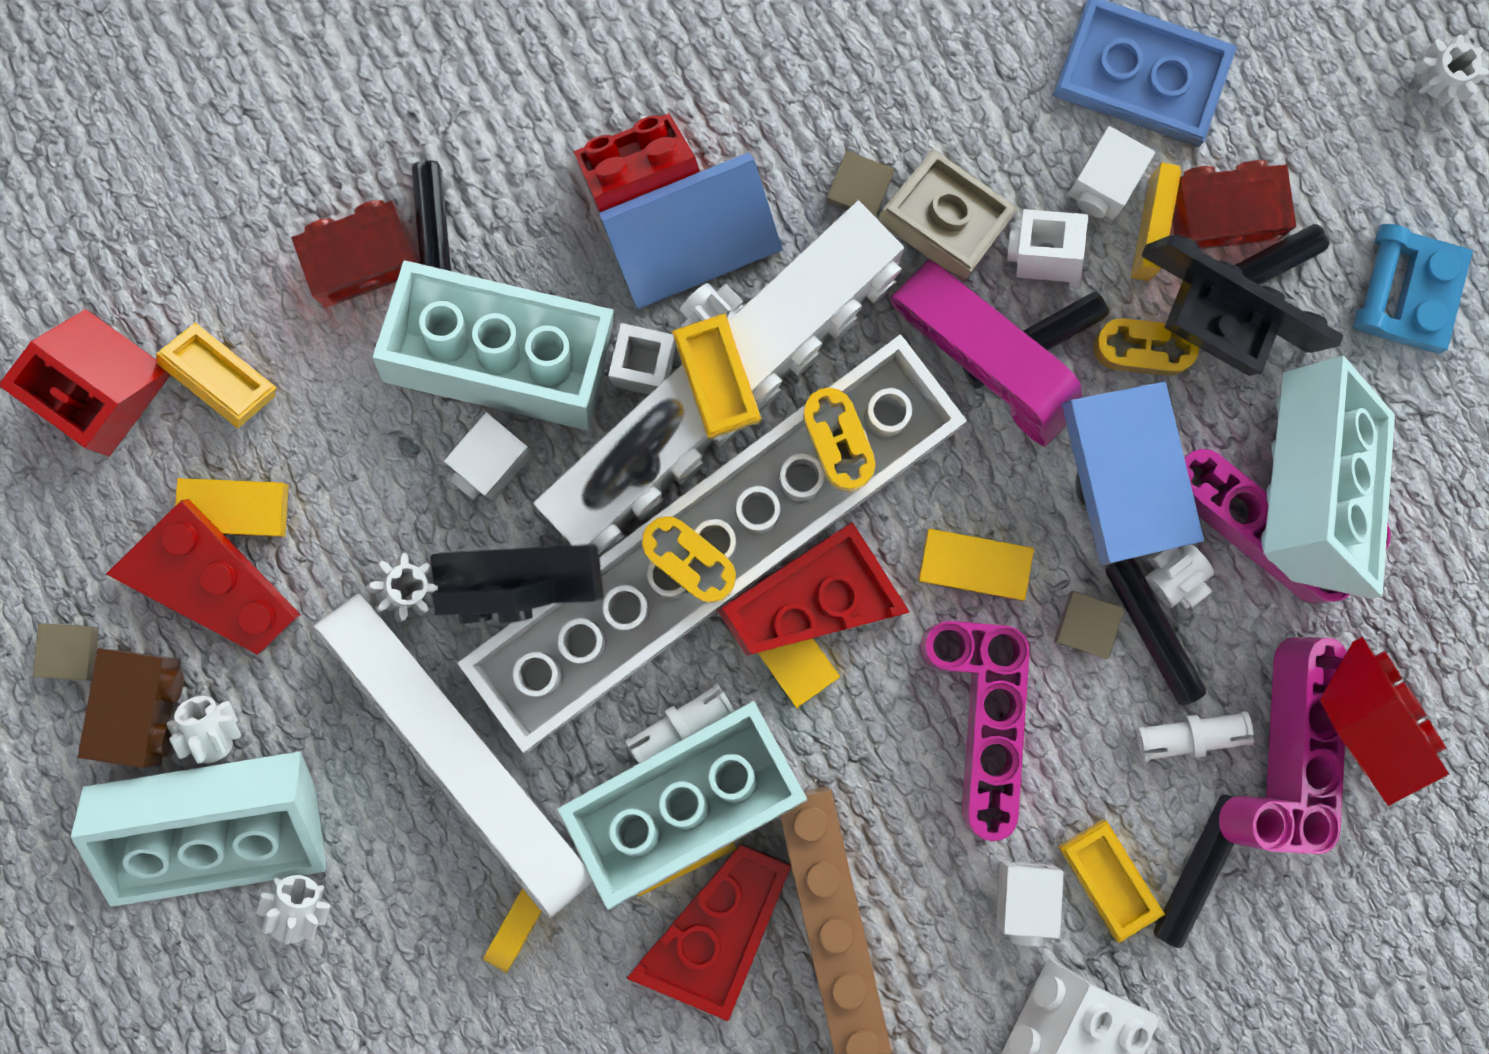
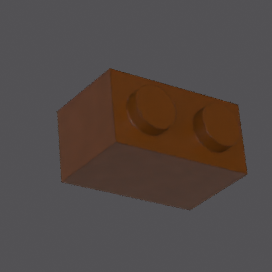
[77,648,184,768]

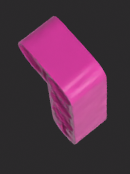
[890,260,1083,447]
[1184,449,1391,604]
[920,621,1030,841]
[1219,637,1347,854]

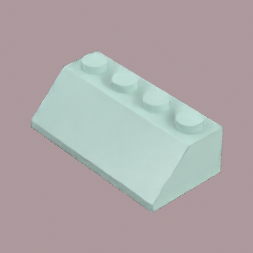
[372,260,614,431]
[1261,355,1395,599]
[557,701,808,910]
[70,751,326,907]

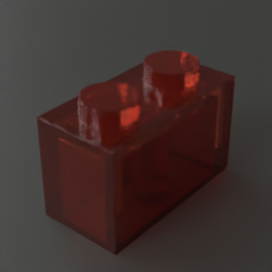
[1172,160,1297,250]
[291,200,420,308]

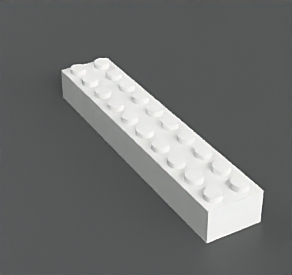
[457,334,967,753]

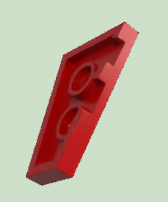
[106,499,301,655]
[717,522,910,656]
[626,843,791,1021]

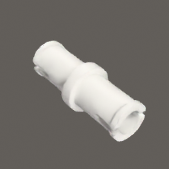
[625,683,735,764]
[1137,711,1254,762]

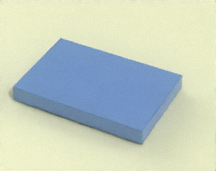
[1052,0,1237,147]
[599,152,783,310]
[1062,381,1204,565]

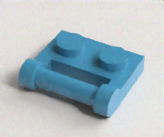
[1352,224,1473,354]

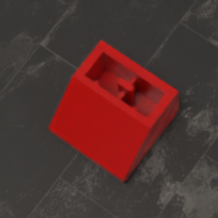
[573,113,700,219]
[0,309,171,457]
[1320,636,1450,806]

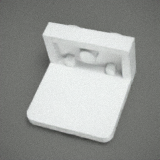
[1001,959,1158,1054]

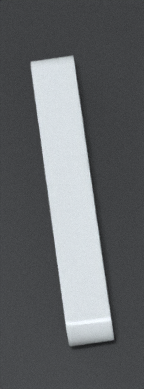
[313,594,593,918]

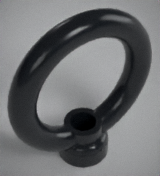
[581,399,684,511]

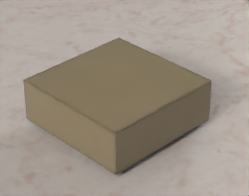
[826,150,895,218]
[1054,591,1125,659]
[33,623,99,681]

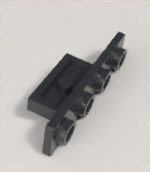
[1141,235,1343,376]
[430,544,604,624]

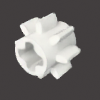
[1414,35,1489,106]
[680,283,744,327]
[1145,544,1214,609]
[365,553,438,624]
[167,696,241,764]
[256,874,330,945]

